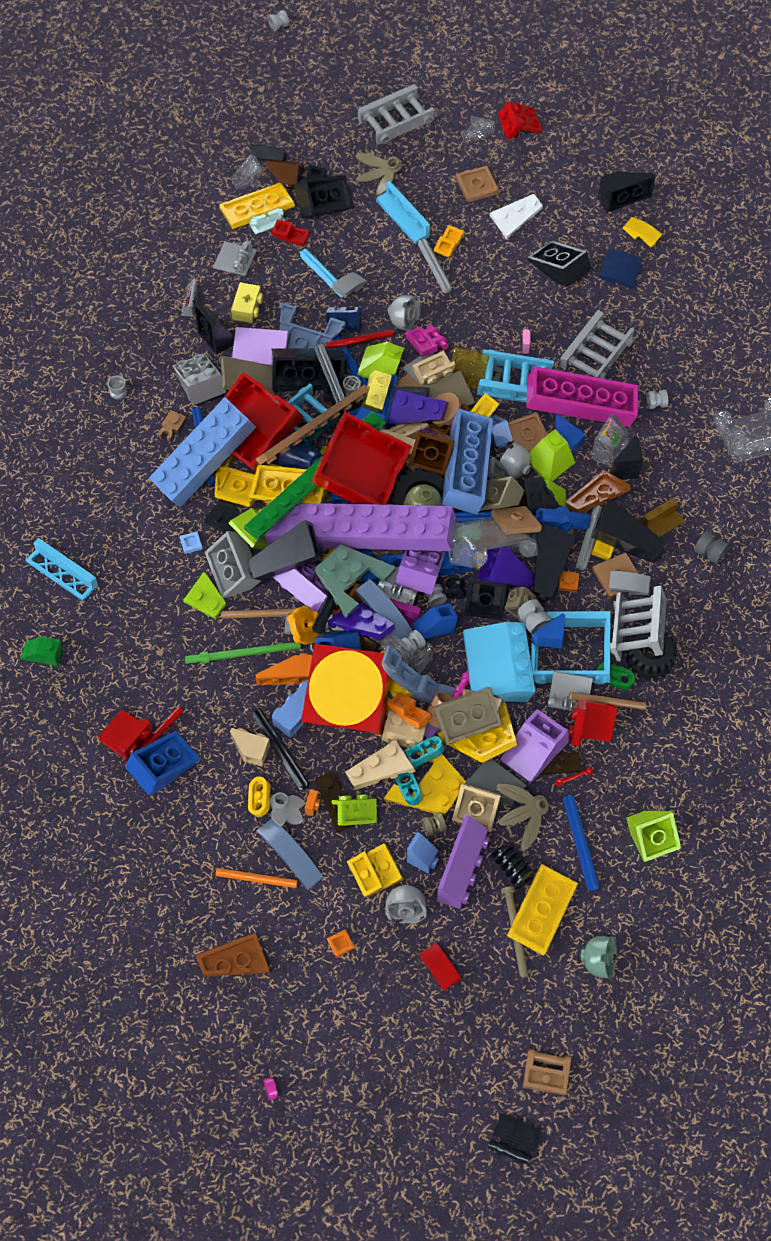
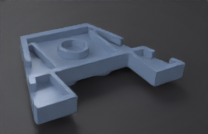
[280,303,346,348]

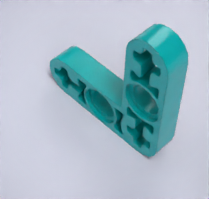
[395,736,444,805]

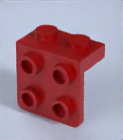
[498,101,543,139]
[568,699,617,746]
[98,711,153,761]

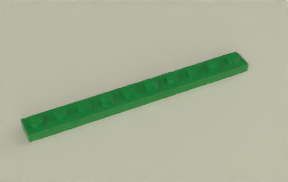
[244,411,386,541]

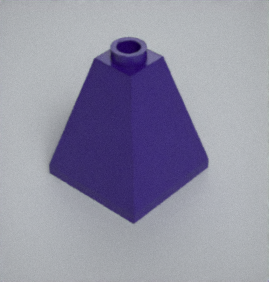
[476,545,534,588]

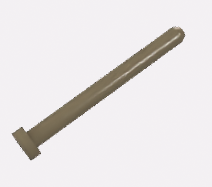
[501,886,528,978]

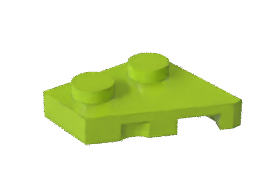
[183,572,226,619]

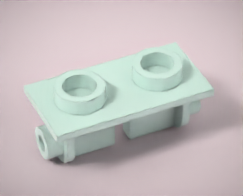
[249,208,285,235]

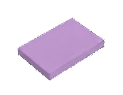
[232,327,289,365]

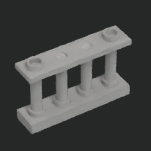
[358,84,435,145]
[559,310,634,379]
[610,586,667,662]

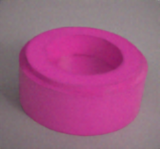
[264,1077,278,1101]

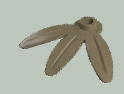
[355,153,402,195]
[497,784,549,851]

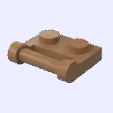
[523,1049,571,1095]

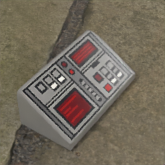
[181,279,198,316]

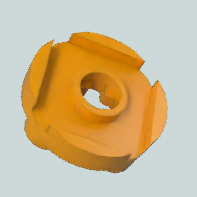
[287,606,320,645]

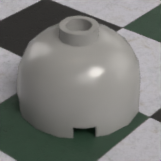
[388,295,421,331]
[500,442,532,479]
[385,885,427,923]

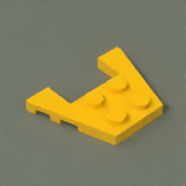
[215,454,282,507]
[437,701,517,763]
[384,738,466,816]

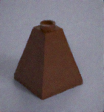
[408,427,454,475]

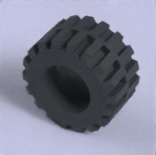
[626,631,677,681]

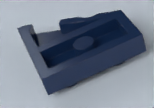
[326,307,362,332]

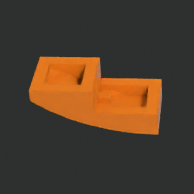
[388,693,431,730]

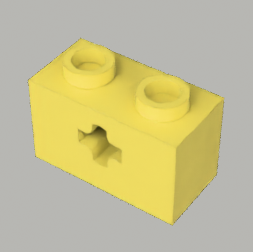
[231,283,263,323]
[361,370,392,413]

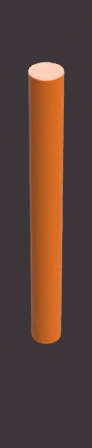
[216,868,298,888]

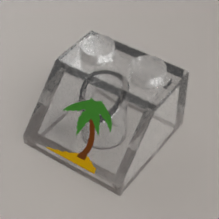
[591,413,629,468]

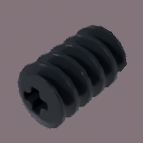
[491,843,534,889]

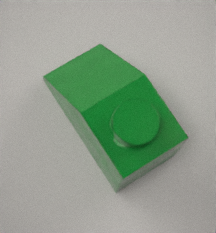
[20,636,63,666]

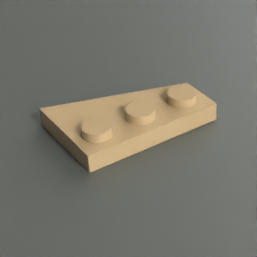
[345,740,416,790]

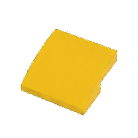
[347,843,404,898]

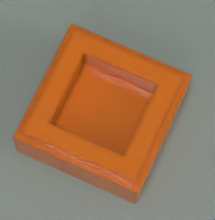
[327,930,355,958]

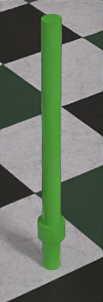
[185,642,301,664]

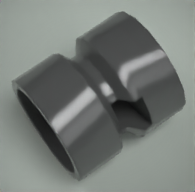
[694,531,729,565]

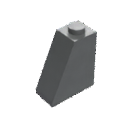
[465,759,527,806]

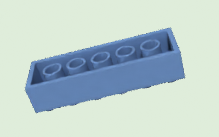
[149,397,256,507]
[442,409,493,515]

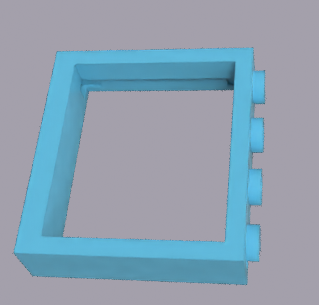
[531,611,611,684]

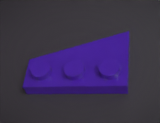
[387,390,448,426]
[327,600,395,640]

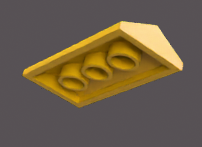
[249,465,327,504]

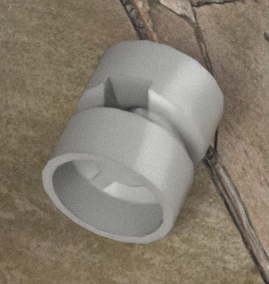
[517,599,552,635]

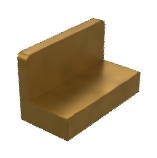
[642,498,684,537]

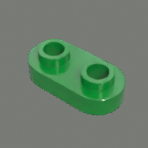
[597,663,635,690]

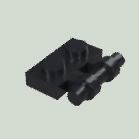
[488,1113,542,1165]

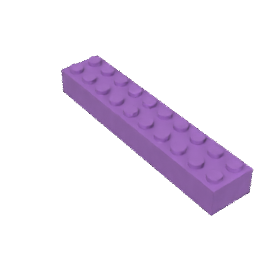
[263,503,457,551]

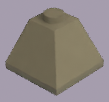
[480,476,524,511]

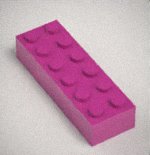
[526,366,638,427]

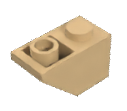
[230,728,270,767]

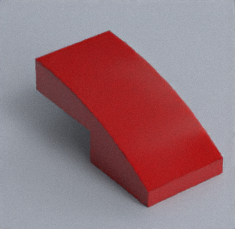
[271,219,310,247]
[419,943,461,991]

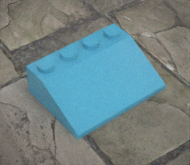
[463,622,535,702]

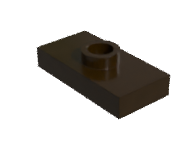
[541,752,581,775]

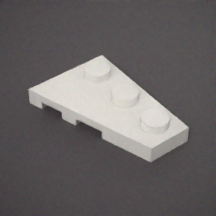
[490,194,543,239]

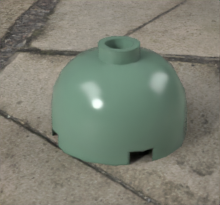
[581,935,617,978]

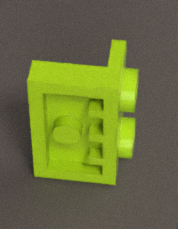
[332,794,377,826]

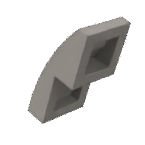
[332,272,367,298]
[609,571,651,595]

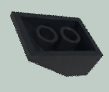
[597,172,656,213]
[294,175,354,219]
[527,240,591,287]
[193,299,235,355]

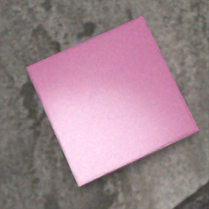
[522,330,530,354]

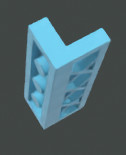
[376,181,430,244]
[26,538,98,601]

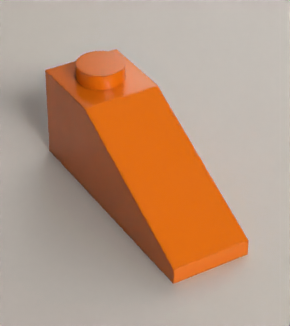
[256,653,312,685]

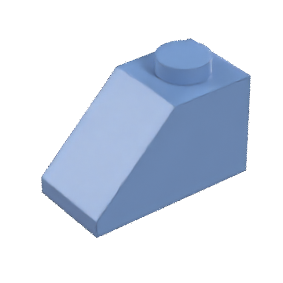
[489,415,513,448]
[407,832,440,873]

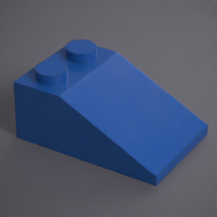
[125,731,200,796]

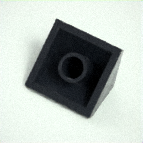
[611,436,643,480]
[464,578,507,620]

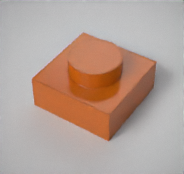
[558,571,579,592]
[305,789,321,816]

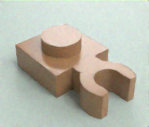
[159,410,187,442]

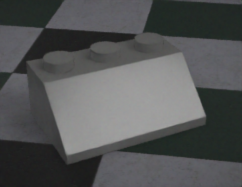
[205,531,261,599]

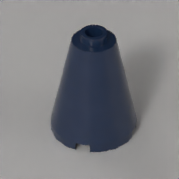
[277,434,323,469]

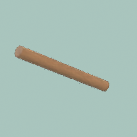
[221,608,296,619]
[569,692,646,710]

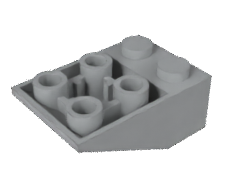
[172,354,226,405]

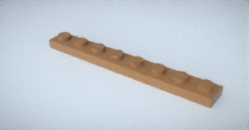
[256,384,368,465]

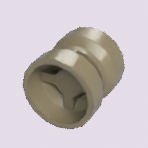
[421,812,447,838]

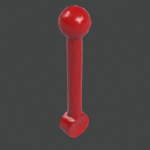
[554,767,593,787]

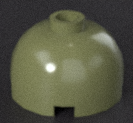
[404,484,442,506]

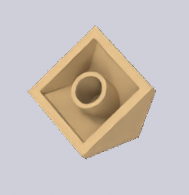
[452,783,501,832]

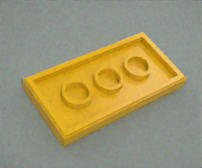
[219,183,295,229]
[507,864,578,956]

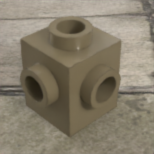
[505,587,536,618]

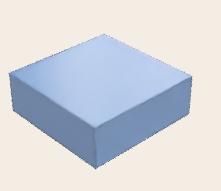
[180,531,203,554]

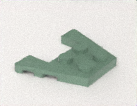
[315,544,396,618]

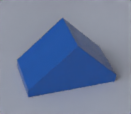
[532,613,565,649]

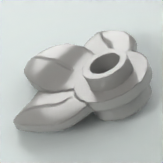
[270,792,305,826]

